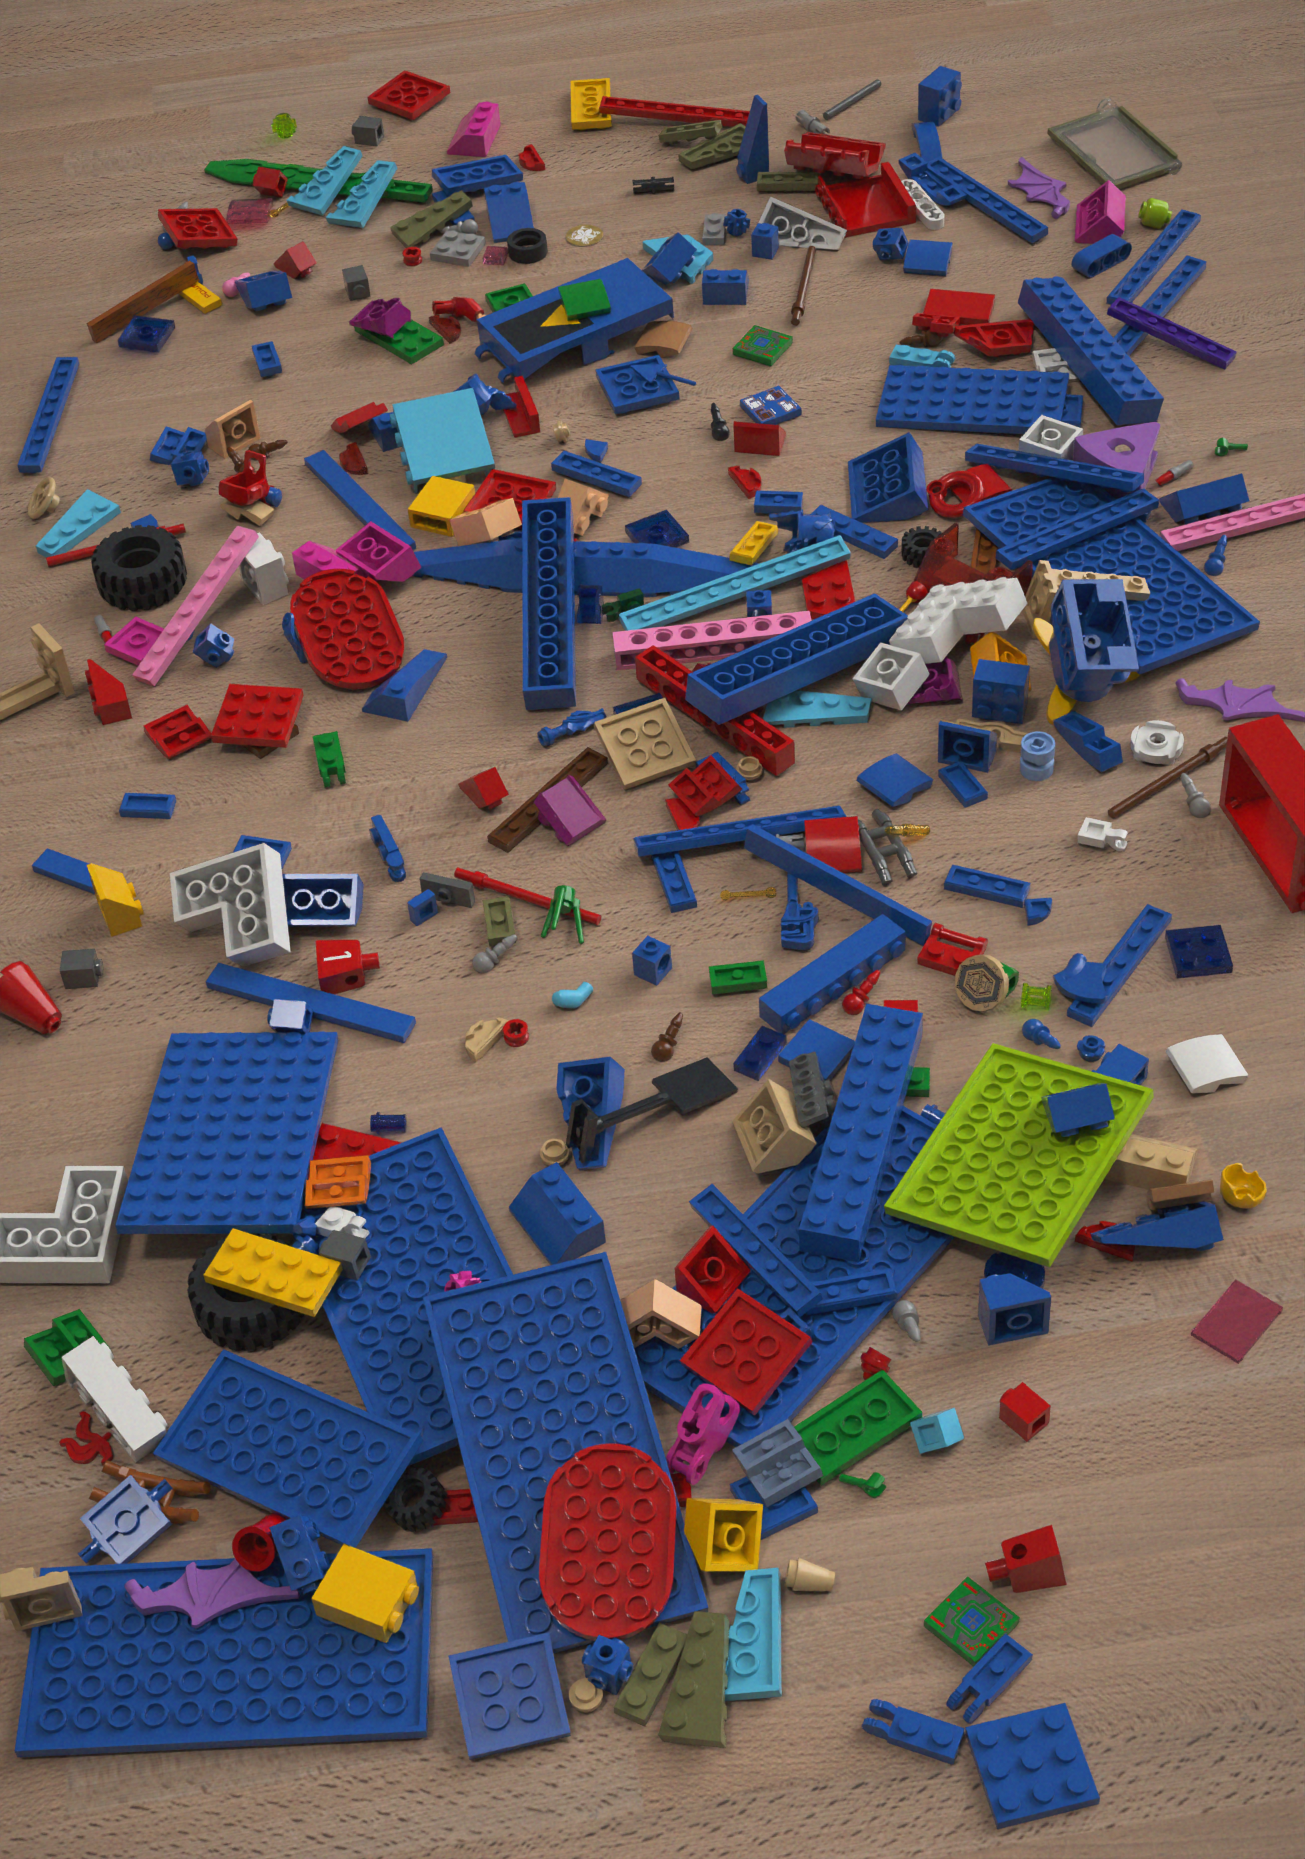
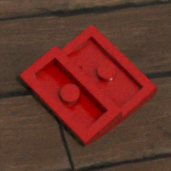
[331,402,388,432]
[948,464,1012,503]
[143,704,211,759]
[668,755,742,817]
[804,816,862,873]

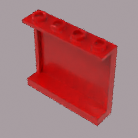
[815,162,916,238]

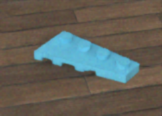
[286,146,363,216]
[326,160,397,228]
[36,489,121,557]
[763,690,872,728]
[725,1568,782,1701]

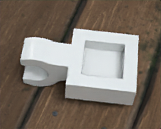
[1078,817,1128,851]
[315,1206,370,1238]

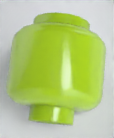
[1138,198,1172,229]

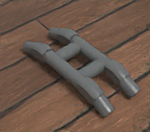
[851,809,917,885]

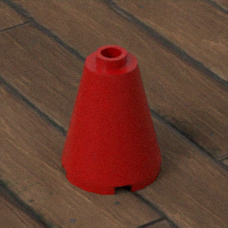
[0,961,62,1034]

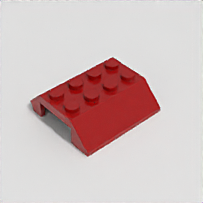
[784,132,886,179]

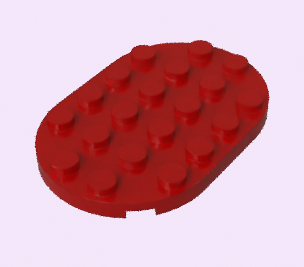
[290,569,404,690]
[539,1444,676,1641]

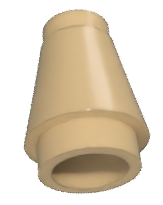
[785,1557,835,1592]

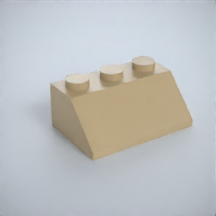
[733,1079,817,1174]
[1104,1134,1197,1190]

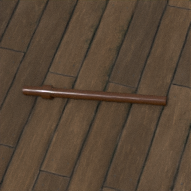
[791,246,816,326]
[1108,737,1228,819]

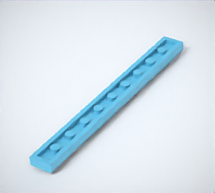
[619,535,851,631]

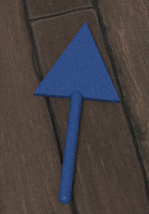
[630,364,696,386]

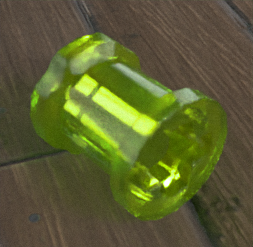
[1021,983,1052,1011]

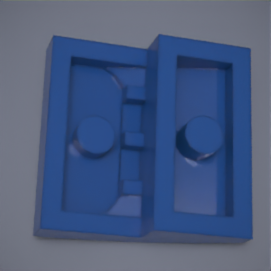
[903,239,953,276]
[150,426,207,465]
[856,753,933,807]

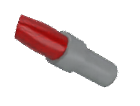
[1155,460,1194,486]
[94,615,112,643]

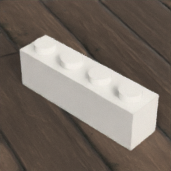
[62,1336,168,1463]

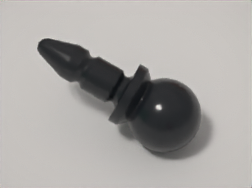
[711,403,730,441]

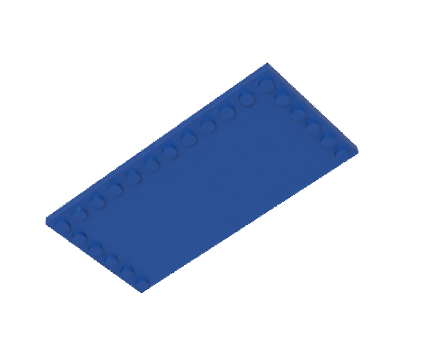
[963,477,1260,675]
[292,1127,513,1466]
[423,1252,709,1653]
[15,1548,434,1757]

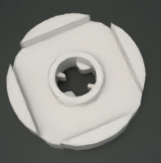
[1130,720,1184,766]

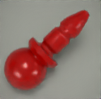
[842,970,880,1015]

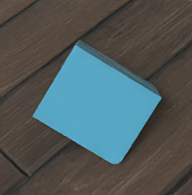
[910,1408,964,1454]

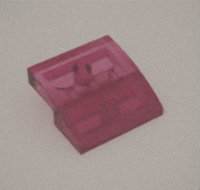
[226,198,273,224]

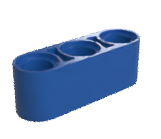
[1071,234,1132,278]

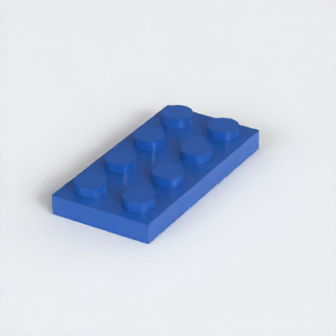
[432,155,523,196]

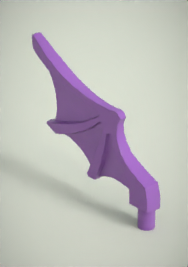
[1008,157,1070,219]
[1175,678,1305,722]
[124,1559,300,1628]

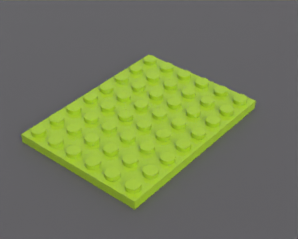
[884,1043,1154,1267]

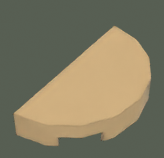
[465,1018,509,1063]

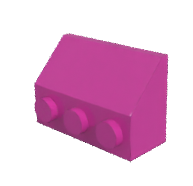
[447,102,501,157]
[1075,180,1126,244]
[335,521,421,582]
[292,541,377,581]

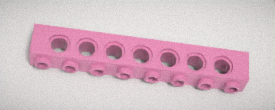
[612,611,811,670]

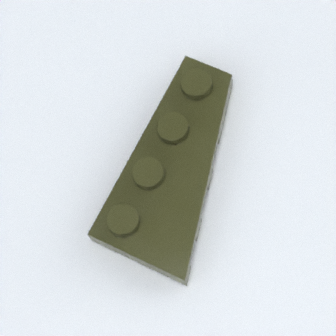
[678,123,746,169]
[390,190,473,248]
[658,1611,729,1748]

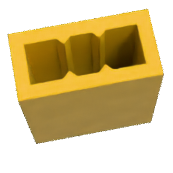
[408,476,475,537]
[311,1544,419,1643]

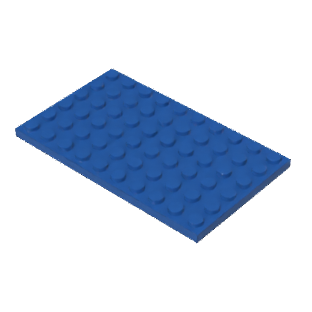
[115,1031,339,1234]

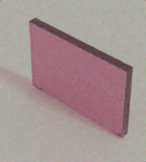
[1191,1279,1283,1364]

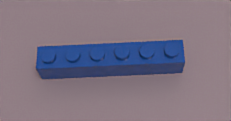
[759,914,906,1035]

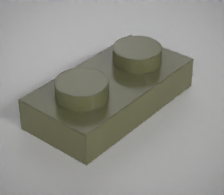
[482,896,516,947]

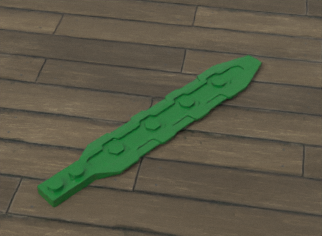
[204,159,433,203]

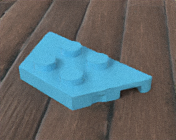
[642,234,713,284]

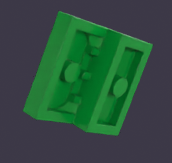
[558,279,611,321]
[24,1309,110,1386]

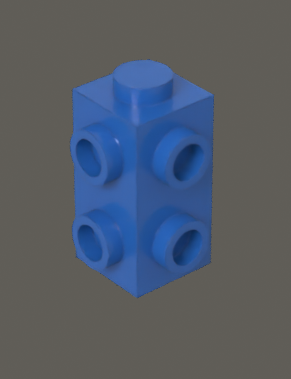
[269,1515,331,1595]

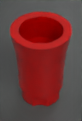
[232,1514,286,1571]

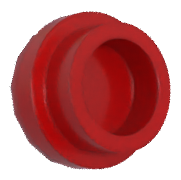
[860,1347,892,1380]

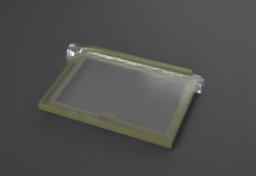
[1047,98,1182,189]

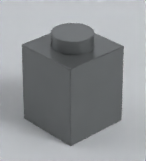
[351,116,384,146]
[342,265,371,301]
[60,948,104,989]
[319,1230,371,1280]

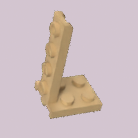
[1023,560,1150,639]
[0,623,75,720]

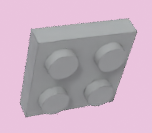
[430,230,486,267]

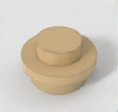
[552,420,571,443]
[736,756,762,780]
[540,1139,569,1166]
[569,1678,603,1713]

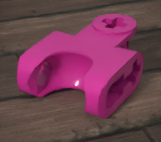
[666,1384,740,1485]

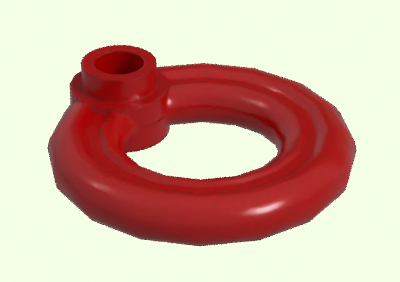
[926,471,984,518]

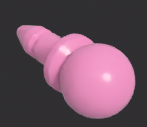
[222,272,250,297]

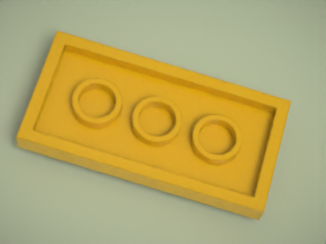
[571,78,612,130]
[204,1228,343,1317]

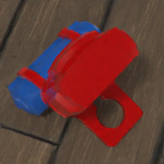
[219,450,282,507]

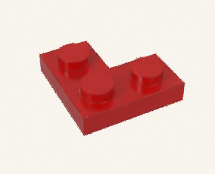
[912,313,960,337]

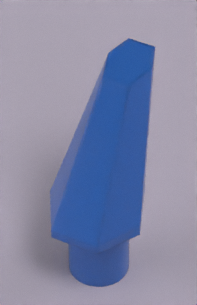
[293,1215,317,1237]

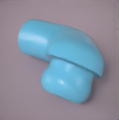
[552,982,593,1009]

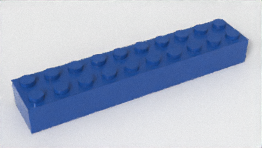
[1018,276,1164,425]
[522,497,576,710]
[685,593,908,725]
[799,1003,923,1262]

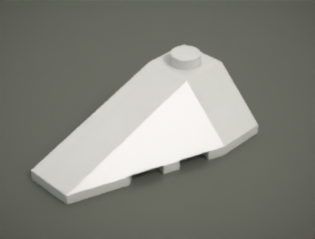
[759,197,847,250]

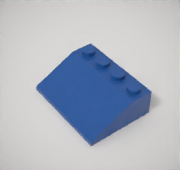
[848,432,928,523]

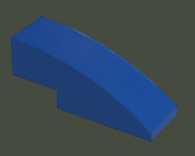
[1053,711,1123,772]

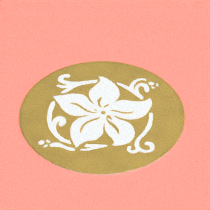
[566,225,603,246]

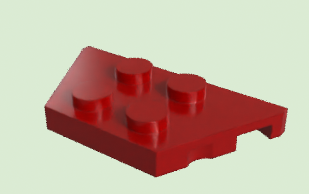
[953,319,1034,357]
[802,560,855,619]

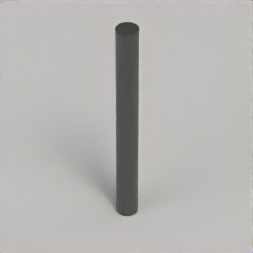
[823,79,881,120]

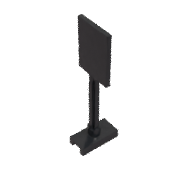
[566,1057,738,1163]

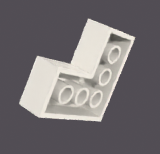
[889,577,1028,664]
[170,843,291,967]
[0,1166,128,1283]

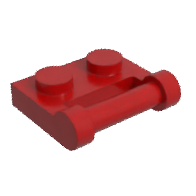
[917,923,988,976]

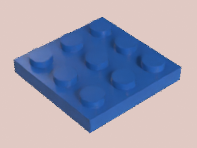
[595,355,680,414]
[448,1632,571,1760]
[965,1703,1100,1830]

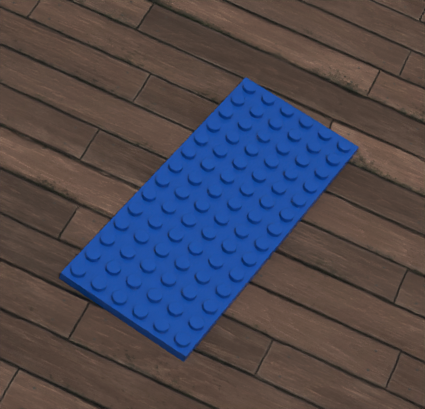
[634,1106,955,1448]

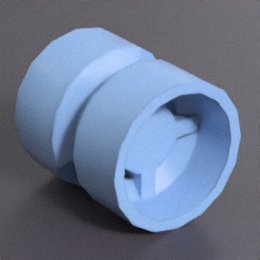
[1020,731,1055,781]

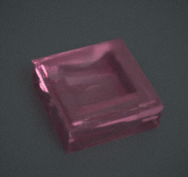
[482,246,508,265]

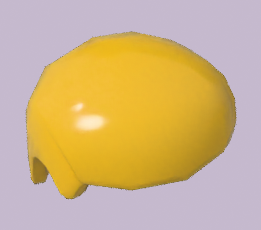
[1220,1163,1267,1209]

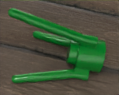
[541,885,584,944]

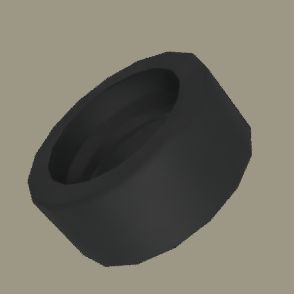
[507,228,548,264]

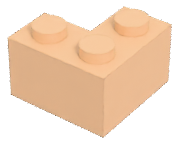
[558,479,609,536]
[450,498,522,546]
[620,1279,701,1349]

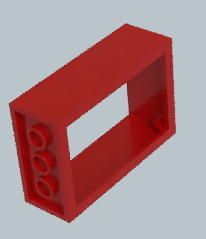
[1219,714,1305,913]

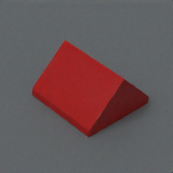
[733,421,786,456]
[674,1225,751,1313]

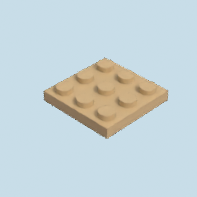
[594,698,696,790]

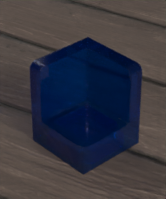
[576,585,604,624]

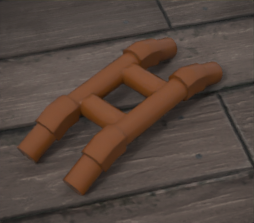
[89,1460,211,1524]

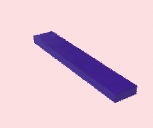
[1107,297,1237,369]

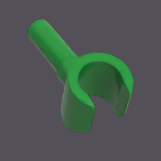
[1215,438,1248,456]
[839,1472,886,1498]

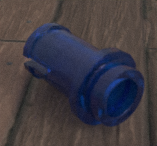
[370,1112,407,1135]

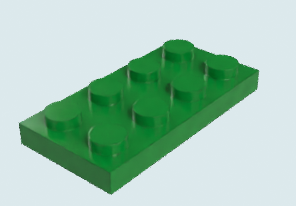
[354,319,444,365]
[794,1370,922,1486]

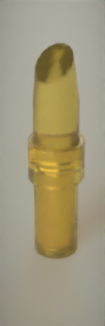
[885,824,930,837]

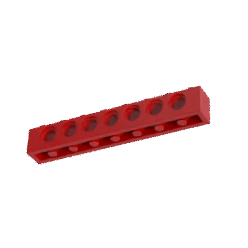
[635,645,795,776]

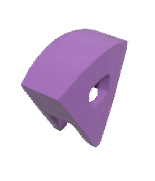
[1073,422,1160,499]

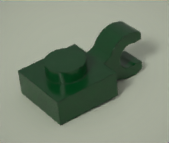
[602,588,644,622]

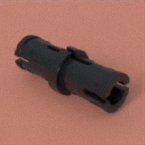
[632,177,674,193]

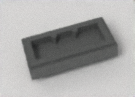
[419,872,475,908]

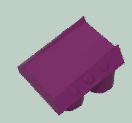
[349,298,411,339]
[907,656,963,704]
[534,774,606,846]

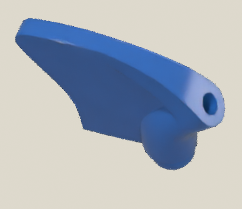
[1053,953,1108,1004]

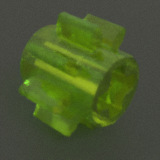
[271,113,297,138]

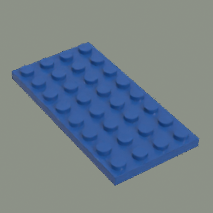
[876,365,1069,434]
[153,1349,423,1548]

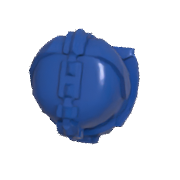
[769,509,835,554]

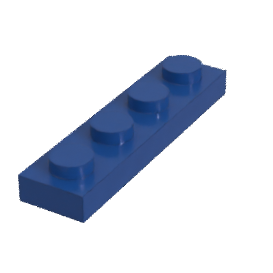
[551,451,642,497]
[810,505,898,559]

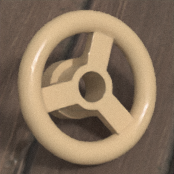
[28,477,60,519]

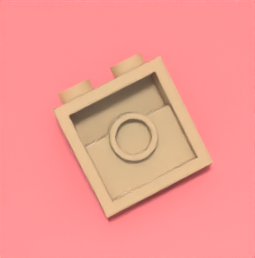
[0,1567,82,1631]

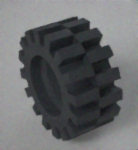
[901,526,945,569]
[384,1467,447,1532]

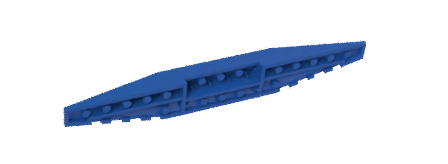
[412,539,760,597]

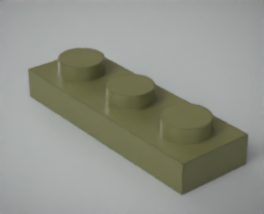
[658,120,722,144]
[757,172,820,192]
[614,1623,688,1727]

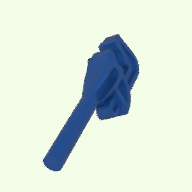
[781,872,819,950]

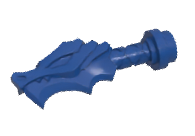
[537,708,606,746]

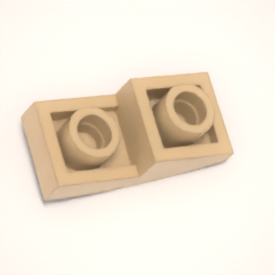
[220,499,275,526]

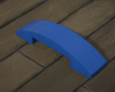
[912,121,942,162]
[899,153,967,206]

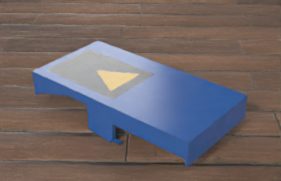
[475,258,674,383]

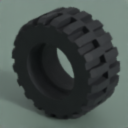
[91,525,187,611]
[187,1234,305,1351]

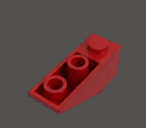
[84,659,132,725]

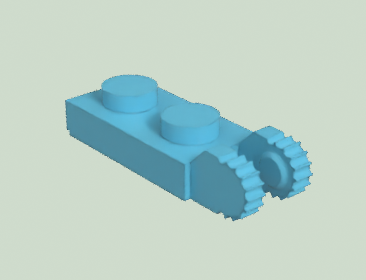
[889,344,955,368]

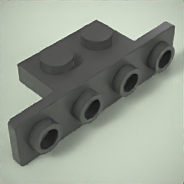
[789,1052,836,1128]

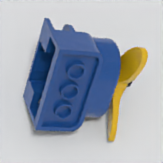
[1032,579,1141,725]

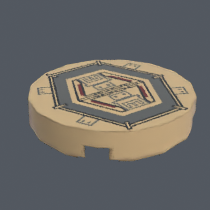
[955,955,1009,1011]

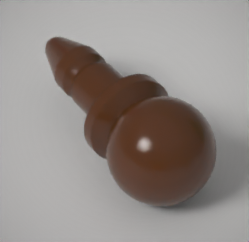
[899,329,943,347]
[248,440,288,461]
[226,447,256,473]
[651,1012,683,1062]

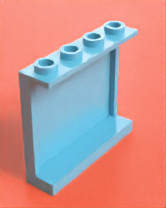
[389,388,495,493]

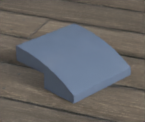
[732,1419,823,1507]

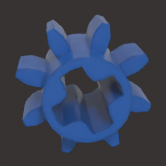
[723,209,751,236]

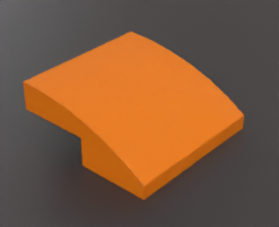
[305,1155,371,1209]

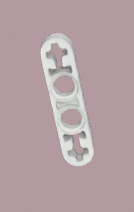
[901,179,945,230]

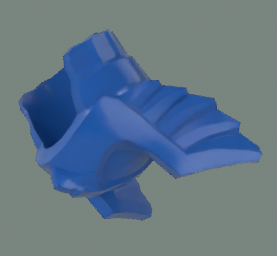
[453,374,517,416]

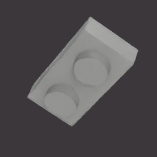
[703,213,726,245]

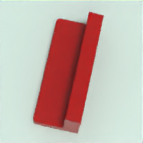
[503,376,540,438]

